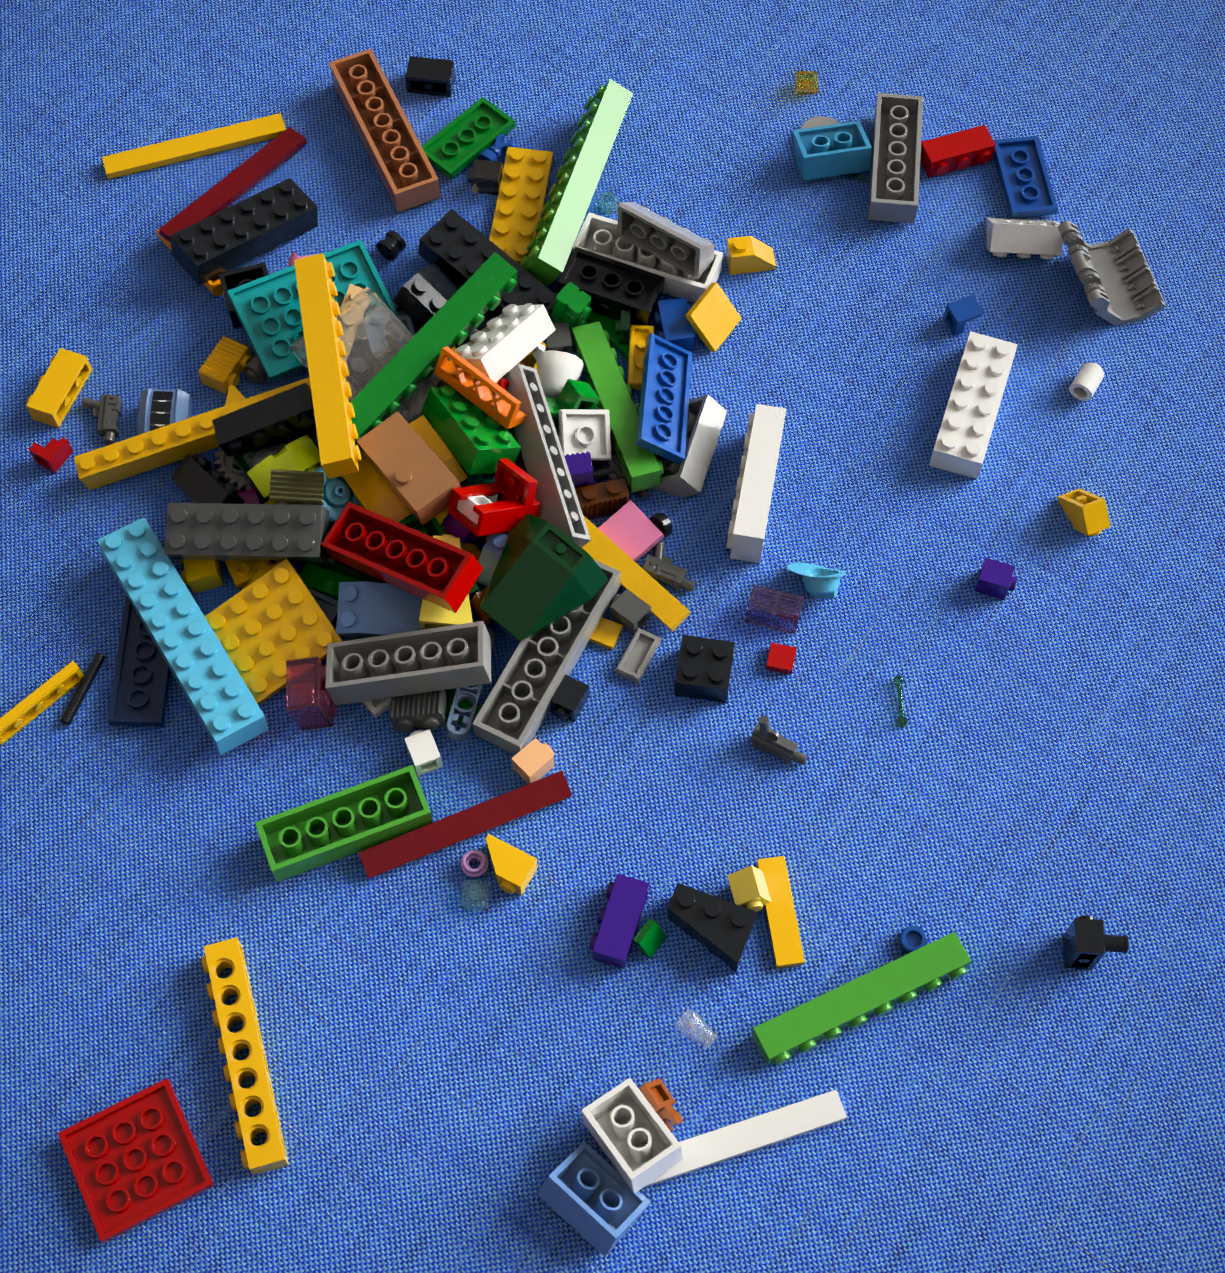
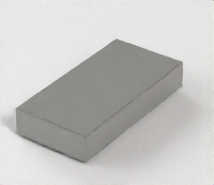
[615,628,662,684]

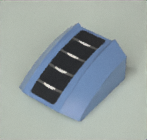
[137,388,194,435]

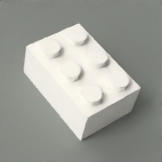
[581,1078,683,1193]

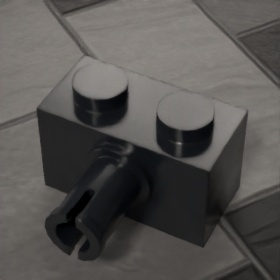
[1063,915,1129,970]

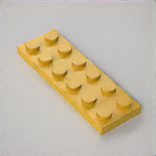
[489,147,553,265]

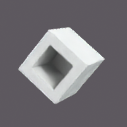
[404,729,443,776]

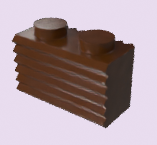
[575,477,629,520]

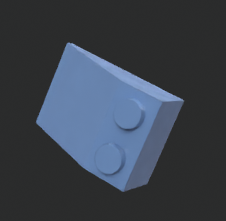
[336,581,423,641]

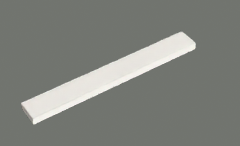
[616,1090,847,1188]

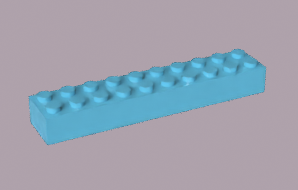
[97,517,269,755]

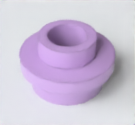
[461,850,489,878]

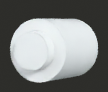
[1069,363,1104,401]

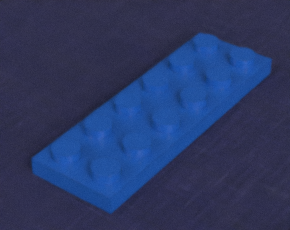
[636,333,693,465]

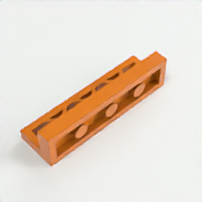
[434,346,526,429]

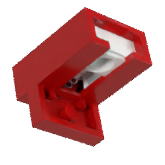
[448,458,541,536]

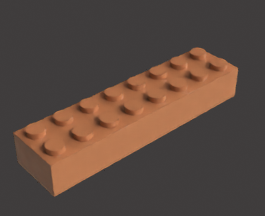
[329,49,441,212]

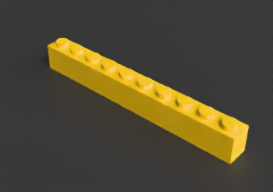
[294,253,361,479]
[74,378,311,490]

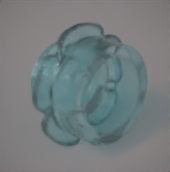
[597,192,619,214]

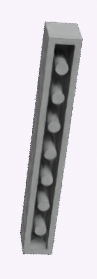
[502,364,591,548]

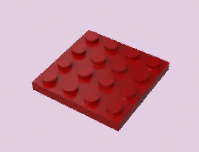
[57,1078,215,1243]

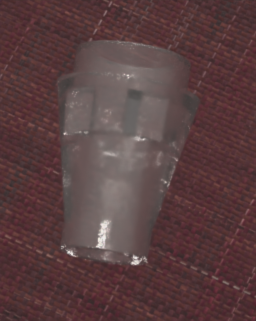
[674,1008,718,1049]

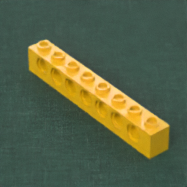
[201,937,289,1175]

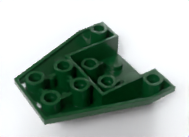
[479,513,608,642]

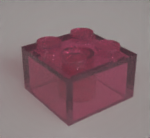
[286,657,337,731]

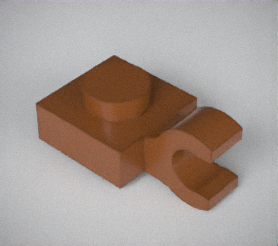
[639,1078,683,1132]

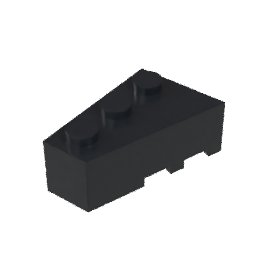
[667,883,757,973]

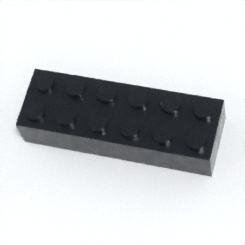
[170,178,318,285]
[418,209,556,317]

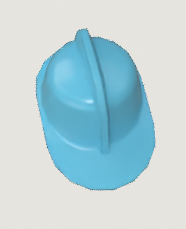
[787,563,846,599]

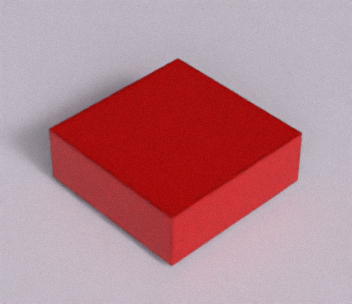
[766,643,797,674]

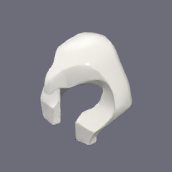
[532,344,584,399]

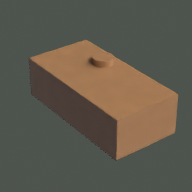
[356,411,461,526]

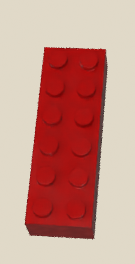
[321,502,484,613]

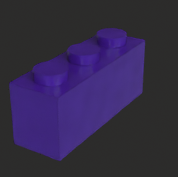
[589,874,650,969]

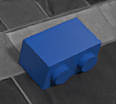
[653,297,694,351]

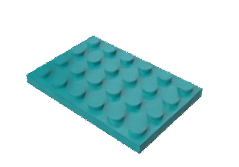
[227,239,399,381]

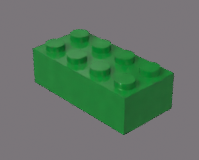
[421,386,521,475]

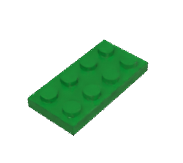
[422,97,516,180]

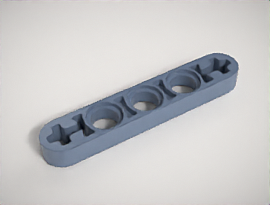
[447,627,495,741]

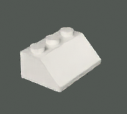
[986,218,1063,259]

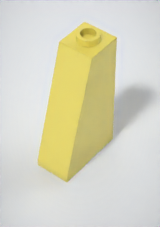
[419,534,473,630]

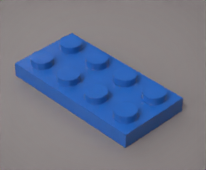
[993,136,1058,219]

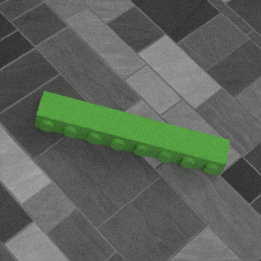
[572,321,664,493]
[751,932,972,1066]

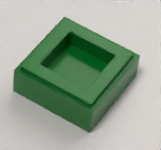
[633,918,667,959]

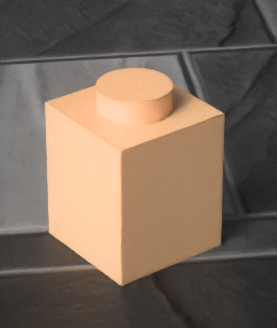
[511,738,554,784]

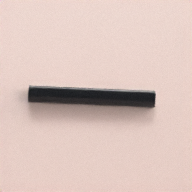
[60,652,106,726]

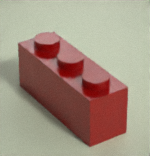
[920,125,996,178]

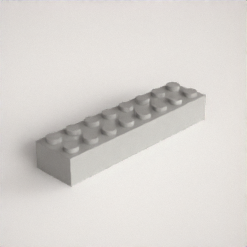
[472,559,621,755]

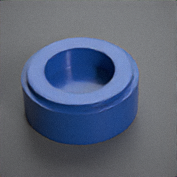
[898,926,928,954]

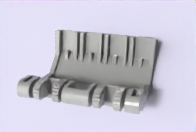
[1058,221,1166,326]

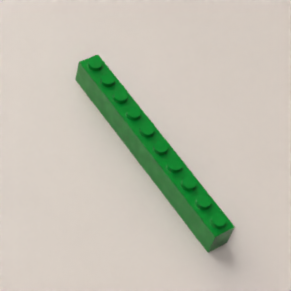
[351,252,518,450]

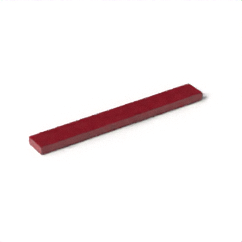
[159,127,307,243]
[358,771,572,879]

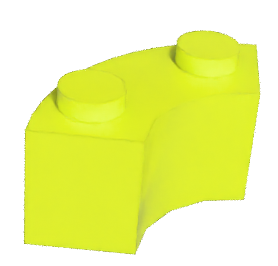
[247,434,321,498]

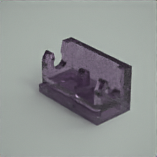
[745,585,804,634]

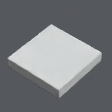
[558,409,611,461]

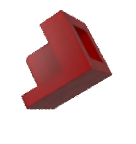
[28,437,73,474]

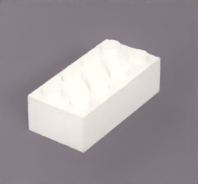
[448,303,555,383]

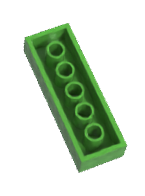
[255,765,433,882]

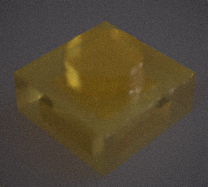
[794,71,818,95]

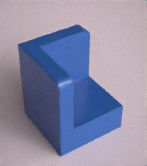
[943,295,983,336]

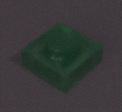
[615,310,631,345]

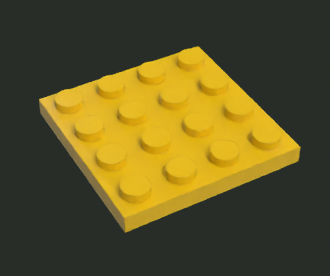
[205,559,344,705]

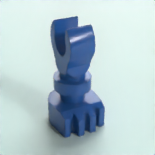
[477,134,512,172]

